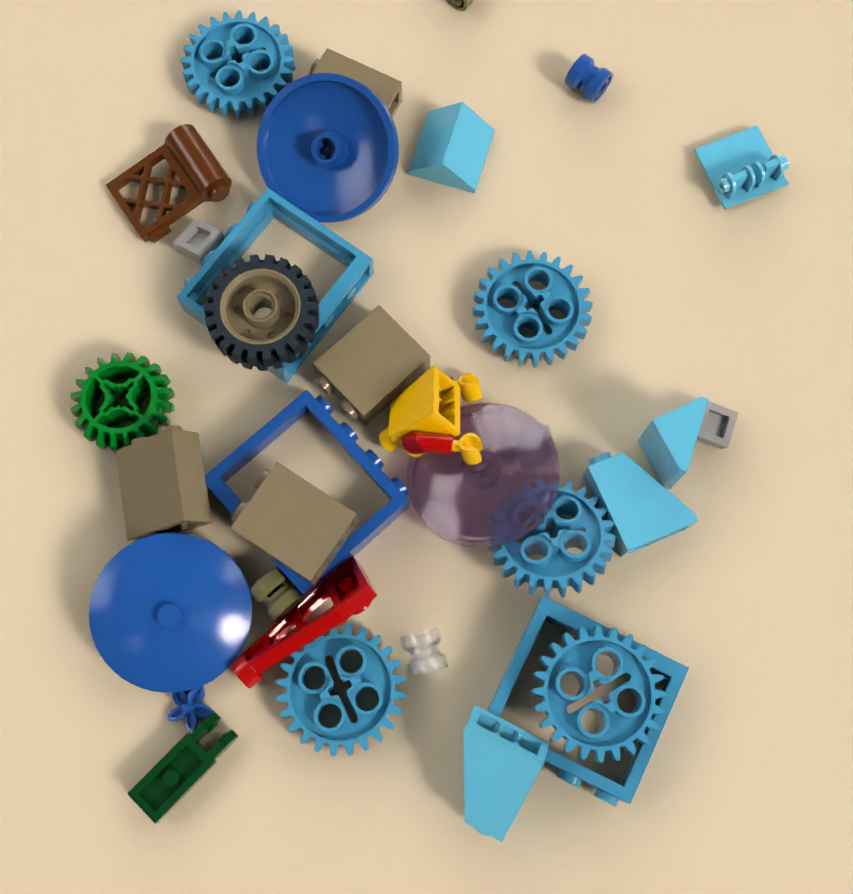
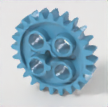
[181,10,296,119]
[473,250,593,368]
[488,478,616,598]
[276,623,406,756]
[530,625,667,763]

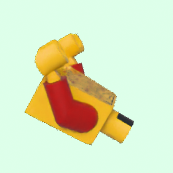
[378,365,483,465]

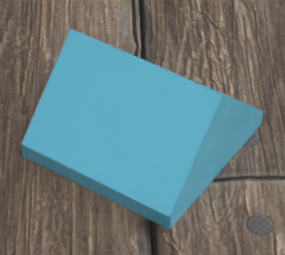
[408,102,495,193]
[638,397,708,489]

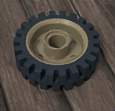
[204,254,320,371]

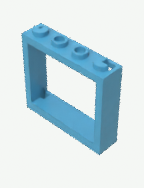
[176,188,374,384]
[487,596,689,807]

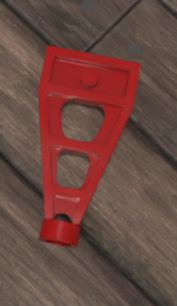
[231,556,377,689]

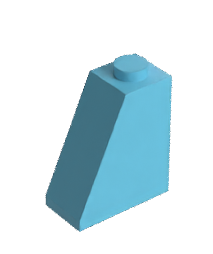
[583,452,698,557]
[463,705,549,842]

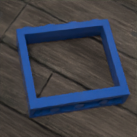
[205,390,409,598]

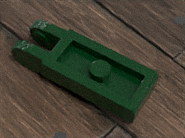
[128,712,238,824]

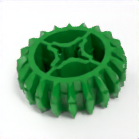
[70,351,175,453]

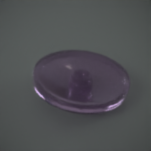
[406,403,560,548]

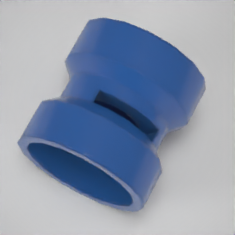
[565,54,613,104]

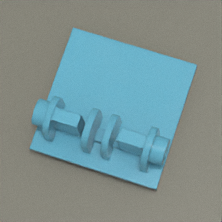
[694,126,789,210]

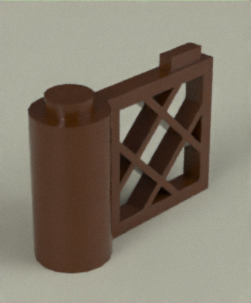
[106,124,232,243]

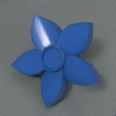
[166,685,214,733]

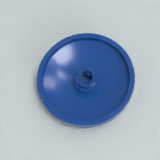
[257,73,399,223]
[89,532,252,693]

